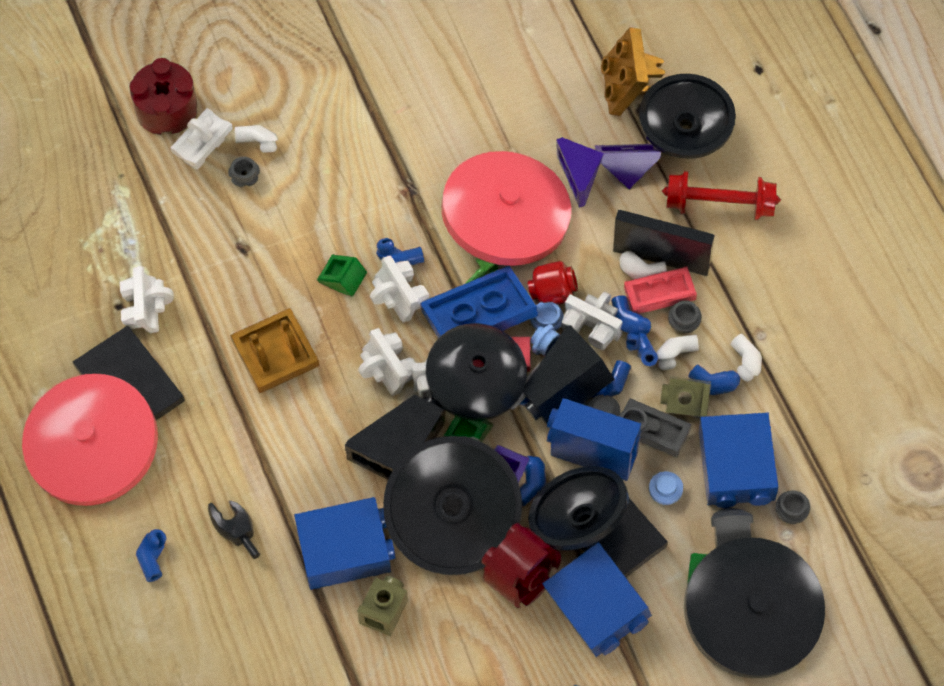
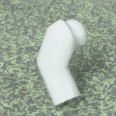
[235,125,278,153]
[619,251,667,280]
[730,334,762,382]

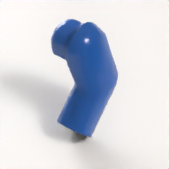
[376,238,424,266]
[611,295,651,334]
[626,332,658,366]
[592,360,631,398]
[688,364,740,395]
[520,456,546,506]
[136,529,167,582]

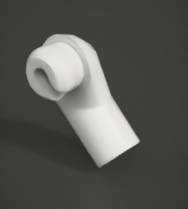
[656,334,699,370]

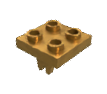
[601,27,665,116]
[230,308,320,394]

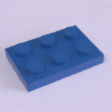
[420,266,538,338]

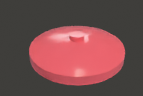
[441,151,571,266]
[22,374,158,506]

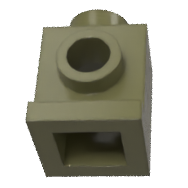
[660,377,711,417]
[357,576,408,636]

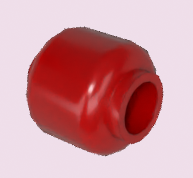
[528,261,578,305]

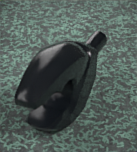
[208,501,260,559]

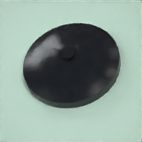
[383,436,522,575]
[684,538,825,678]

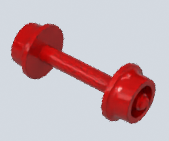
[662,171,781,220]

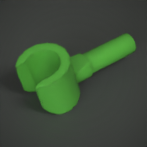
[465,258,498,284]

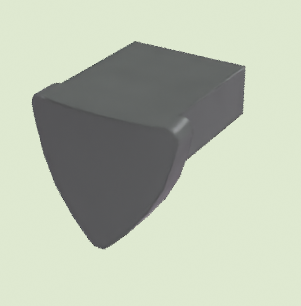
[711,507,754,548]

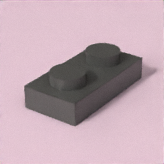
[623,398,692,458]

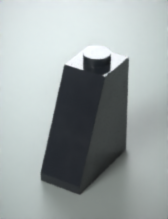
[523,325,615,424]
[345,394,445,479]

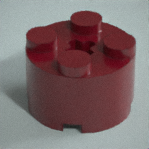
[129,58,197,135]
[482,523,561,608]

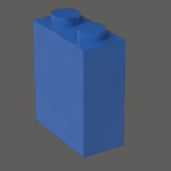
[547,398,641,481]
[699,412,778,508]
[294,497,396,590]
[542,542,652,657]

